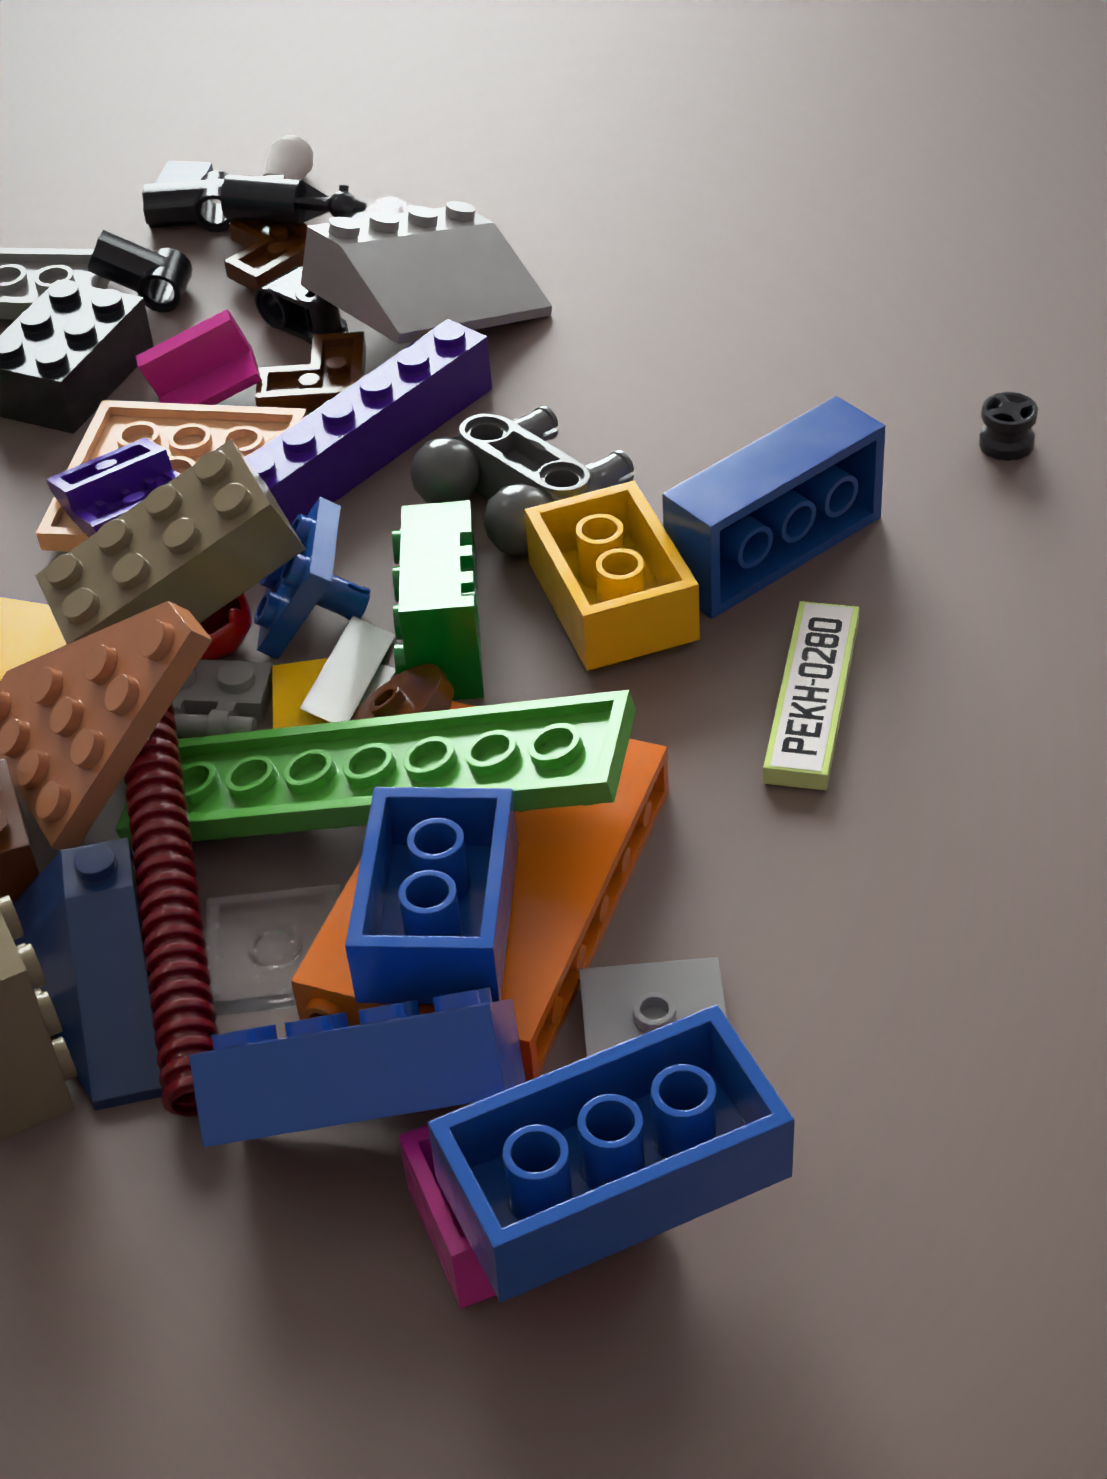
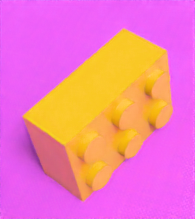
[524,480,700,671]

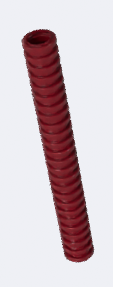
[123,703,219,1117]

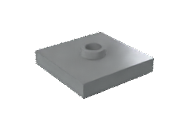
[579,957,727,1057]

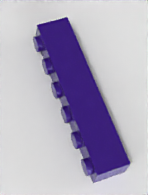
[246,319,492,525]

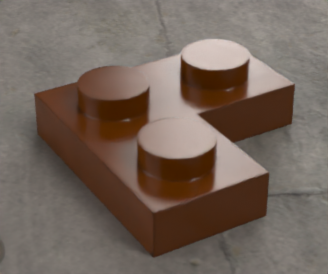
[224,220,309,292]
[255,331,366,412]

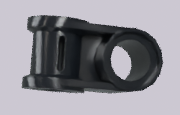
[254,266,348,345]

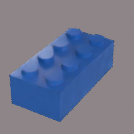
[662,396,886,619]
[189,987,526,1147]
[428,1004,795,1303]

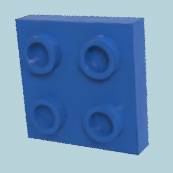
[254,497,371,660]

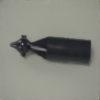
[221,175,367,225]

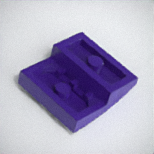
[46,437,180,537]

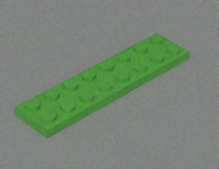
[115,690,636,846]

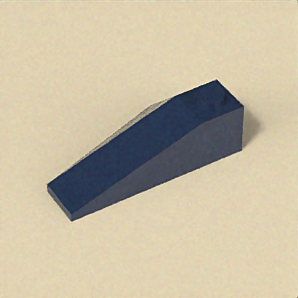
[13,837,163,1111]

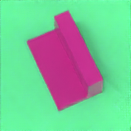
[136,309,262,405]

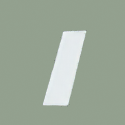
[300,616,395,723]

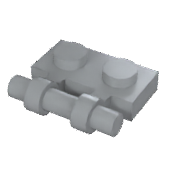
[172,659,274,739]

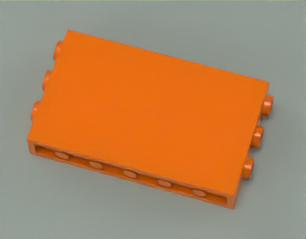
[291,701,669,1082]

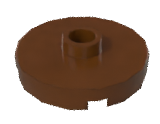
[350,663,454,720]

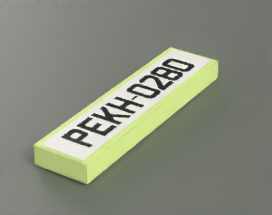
[763,601,859,791]

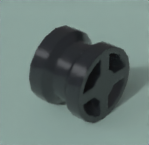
[979,392,1038,461]

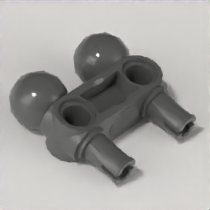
[410,405,634,557]

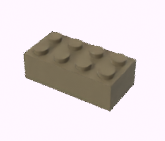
[35,439,305,644]

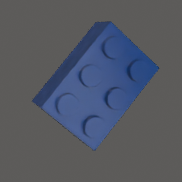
[345,787,518,1004]

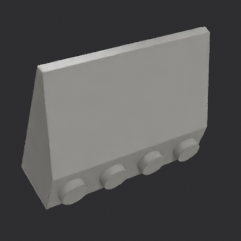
[301,201,553,344]

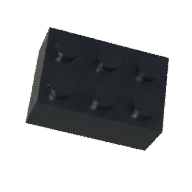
[0,280,154,434]

